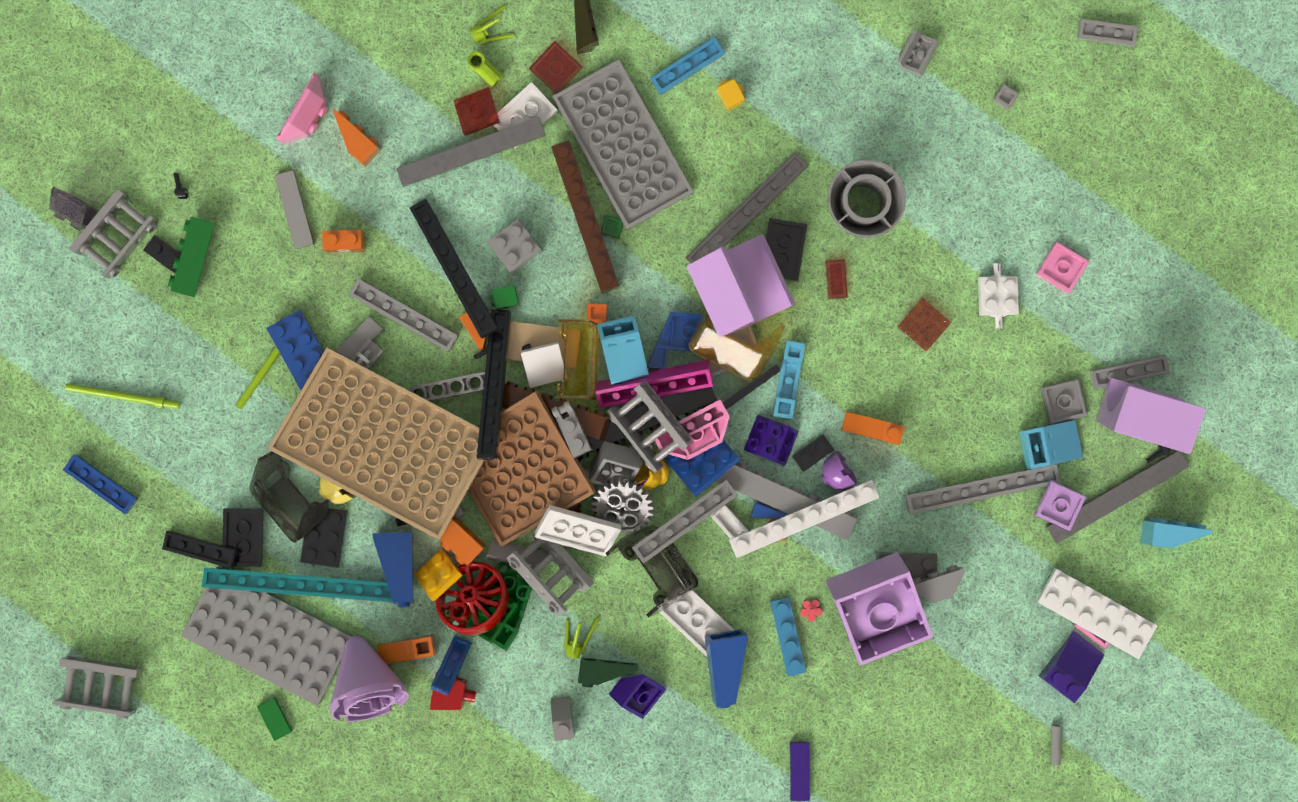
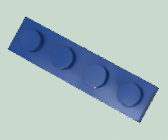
[63,454,138,514]

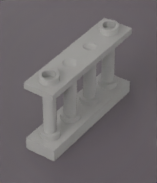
[69,189,158,279]
[606,381,694,473]
[506,533,594,616]
[53,656,143,718]

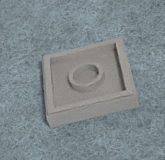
[1040,378,1088,425]

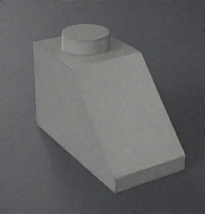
[551,696,575,741]

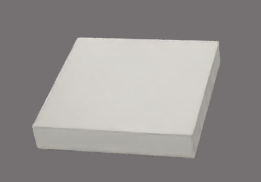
[520,342,567,388]

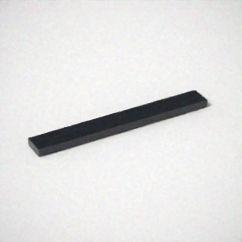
[410,199,498,338]
[477,310,511,460]

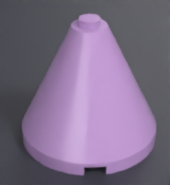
[330,635,409,722]

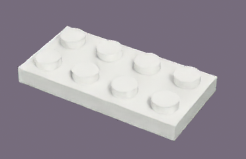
[534,505,621,556]
[656,581,735,657]

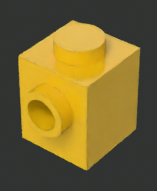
[717,79,745,112]

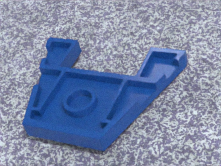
[647,312,722,374]

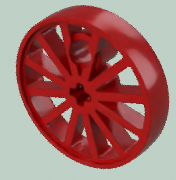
[436,562,509,635]

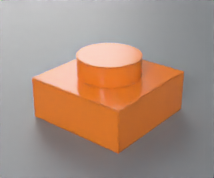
[587,303,607,324]

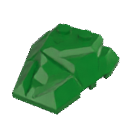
[446,562,532,651]

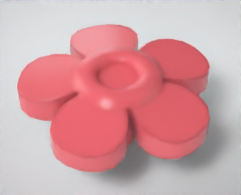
[800,600,822,622]

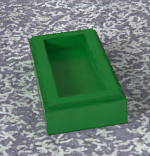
[257,697,293,741]

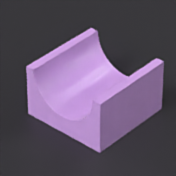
[686,234,795,338]
[1095,377,1206,454]
[825,552,933,666]

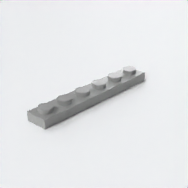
[349,278,458,352]
[632,480,738,564]

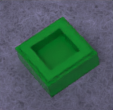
[601,215,623,239]

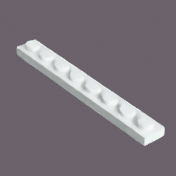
[729,480,879,558]

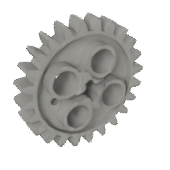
[592,477,654,536]

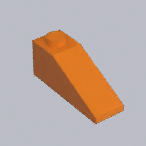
[841,412,905,445]

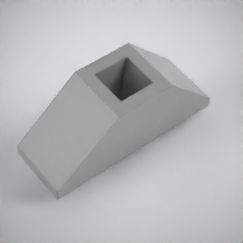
[912,565,965,603]

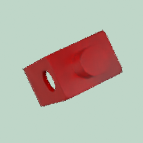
[429,671,477,710]

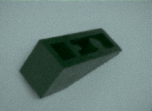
[578,657,638,688]

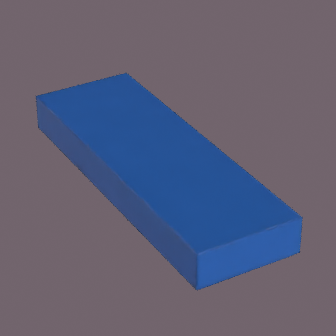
[430,636,472,696]

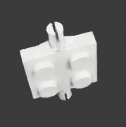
[978,263,1019,329]

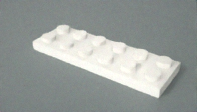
[1036,568,1157,659]

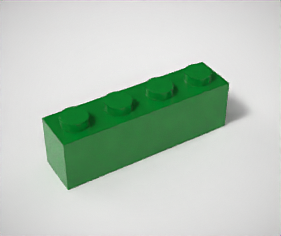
[168,217,214,297]

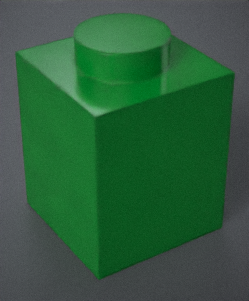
[489,285,520,310]

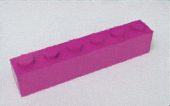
[595,360,713,408]

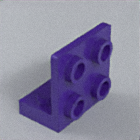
[744,415,799,466]

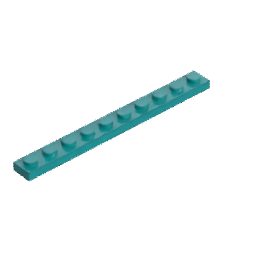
[202,568,393,603]

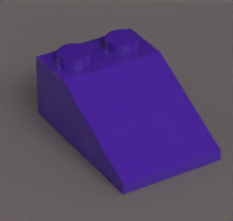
[1039,631,1104,703]

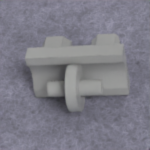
[351,339,384,369]

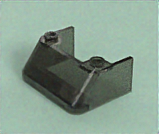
[249,451,331,543]
[605,523,698,618]

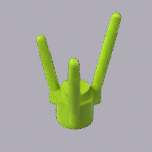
[469,5,515,45]
[563,617,600,659]

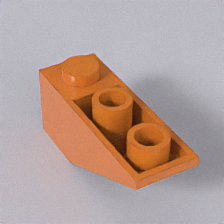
[333,109,380,167]
[377,634,437,663]

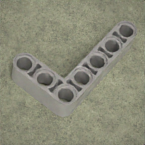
[410,372,485,402]

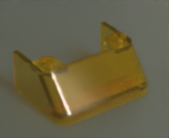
[689,308,785,380]
[556,319,599,400]

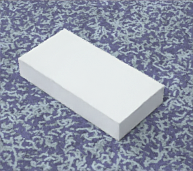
[711,505,749,539]

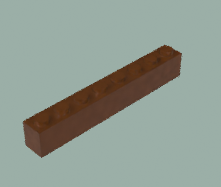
[551,140,620,294]

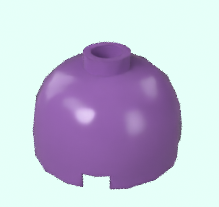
[821,451,857,490]

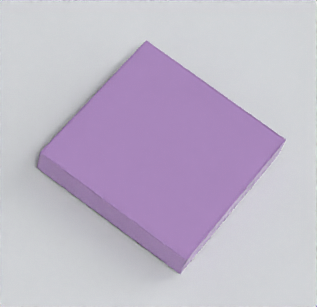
[1034,480,1087,531]

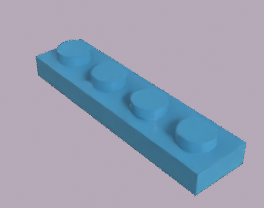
[650,37,725,95]
[770,597,806,676]

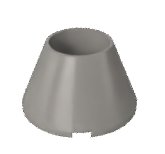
[828,160,906,238]

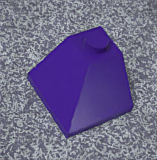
[609,674,666,719]

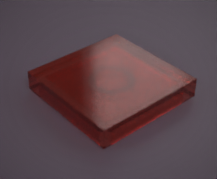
[529,41,583,94]
[453,87,500,136]
[897,298,951,352]

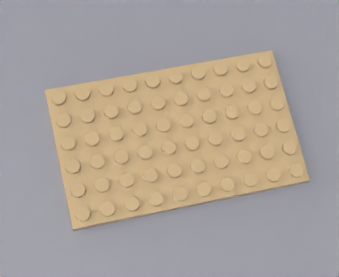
[268,348,485,541]

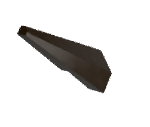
[574,0,599,55]

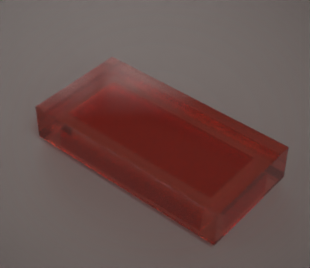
[825,259,848,299]

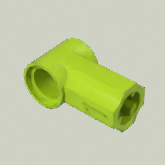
[468,51,503,88]

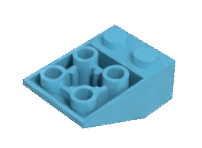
[597,316,649,384]
[1019,420,1083,469]
[1140,517,1213,548]

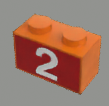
[322,229,365,253]

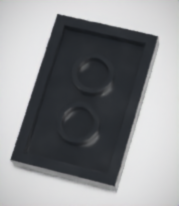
[766,218,807,281]
[300,505,348,568]
[222,508,263,567]

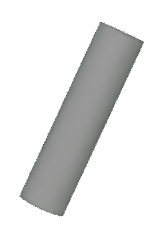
[1051,725,1061,765]

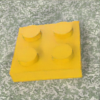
[413,549,462,601]

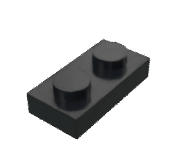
[143,235,180,273]
[792,434,834,472]

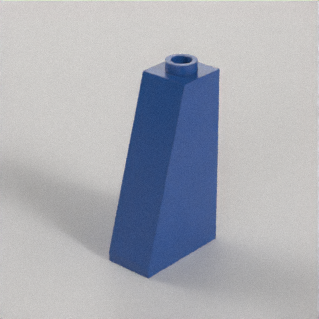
[373,532,414,607]
[705,629,747,708]

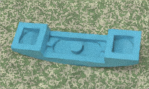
[773,340,805,419]

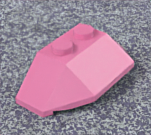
[276,73,328,144]
[655,399,730,460]

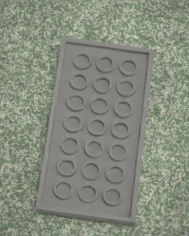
[552,59,694,230]
[181,567,352,706]

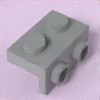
[898,29,940,77]

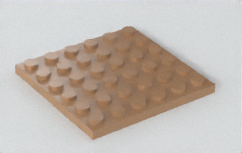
[468,391,596,547]

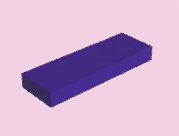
[790,742,810,801]

